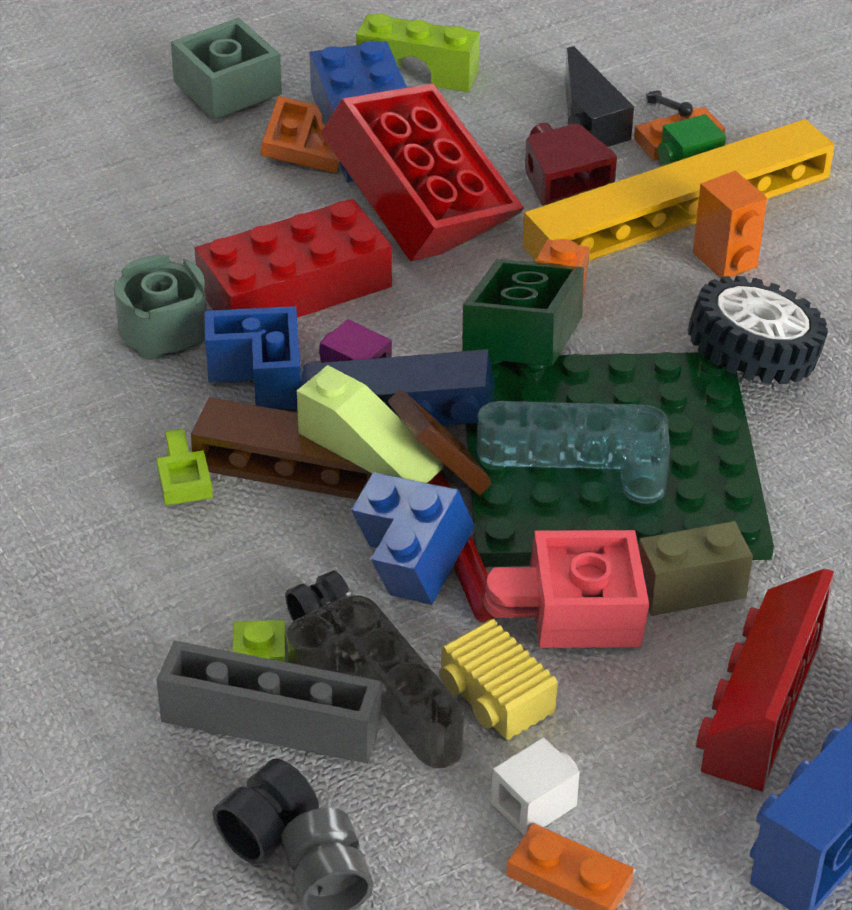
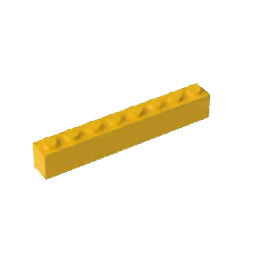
[523,118,835,261]

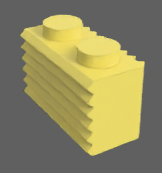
[439,619,558,741]

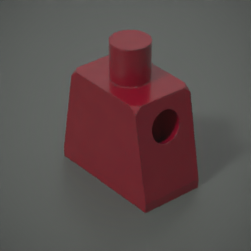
[525,123,617,206]

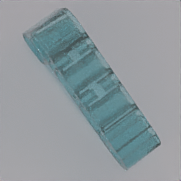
[477,401,670,503]

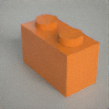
[693,170,767,278]

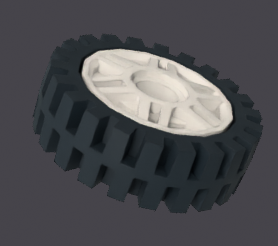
[688,276,828,384]

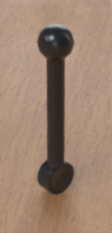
[646,90,693,118]

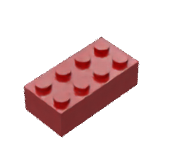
[194,198,392,318]

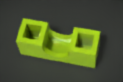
[356,13,480,92]

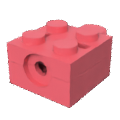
[484,530,649,648]

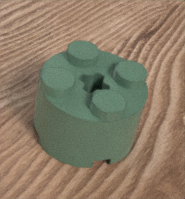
[114,255,207,360]

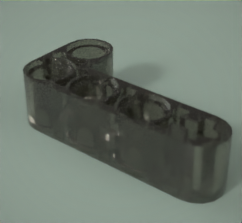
[287,595,464,768]

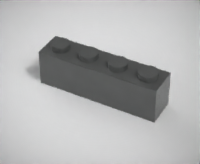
[157,641,381,764]

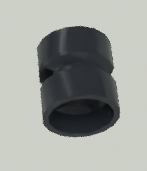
[212,758,319,864]

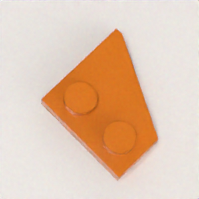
[260,96,340,174]

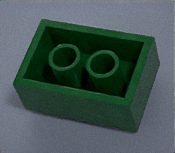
[462,259,584,369]

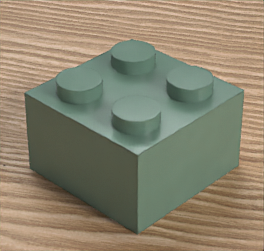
[171,18,282,119]

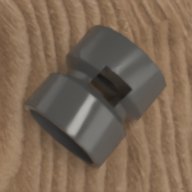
[281,807,374,910]

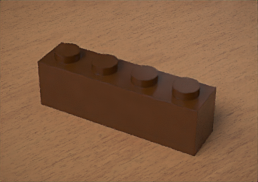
[191,397,372,500]

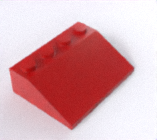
[321,83,524,262]

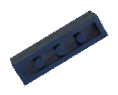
[300,349,495,426]

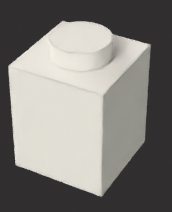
[491,737,580,836]

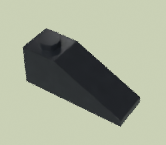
[565,46,634,147]

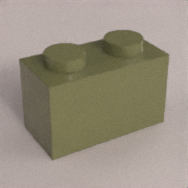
[639,521,753,616]

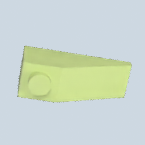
[297,365,443,483]

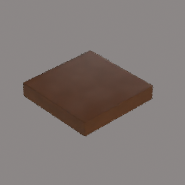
[387,390,492,495]

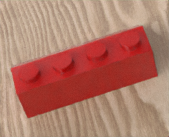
[696,569,834,792]

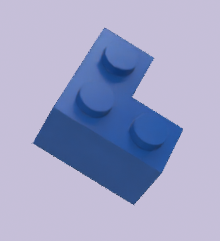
[204,306,301,410]
[351,472,475,605]

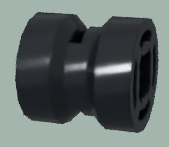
[285,570,355,637]

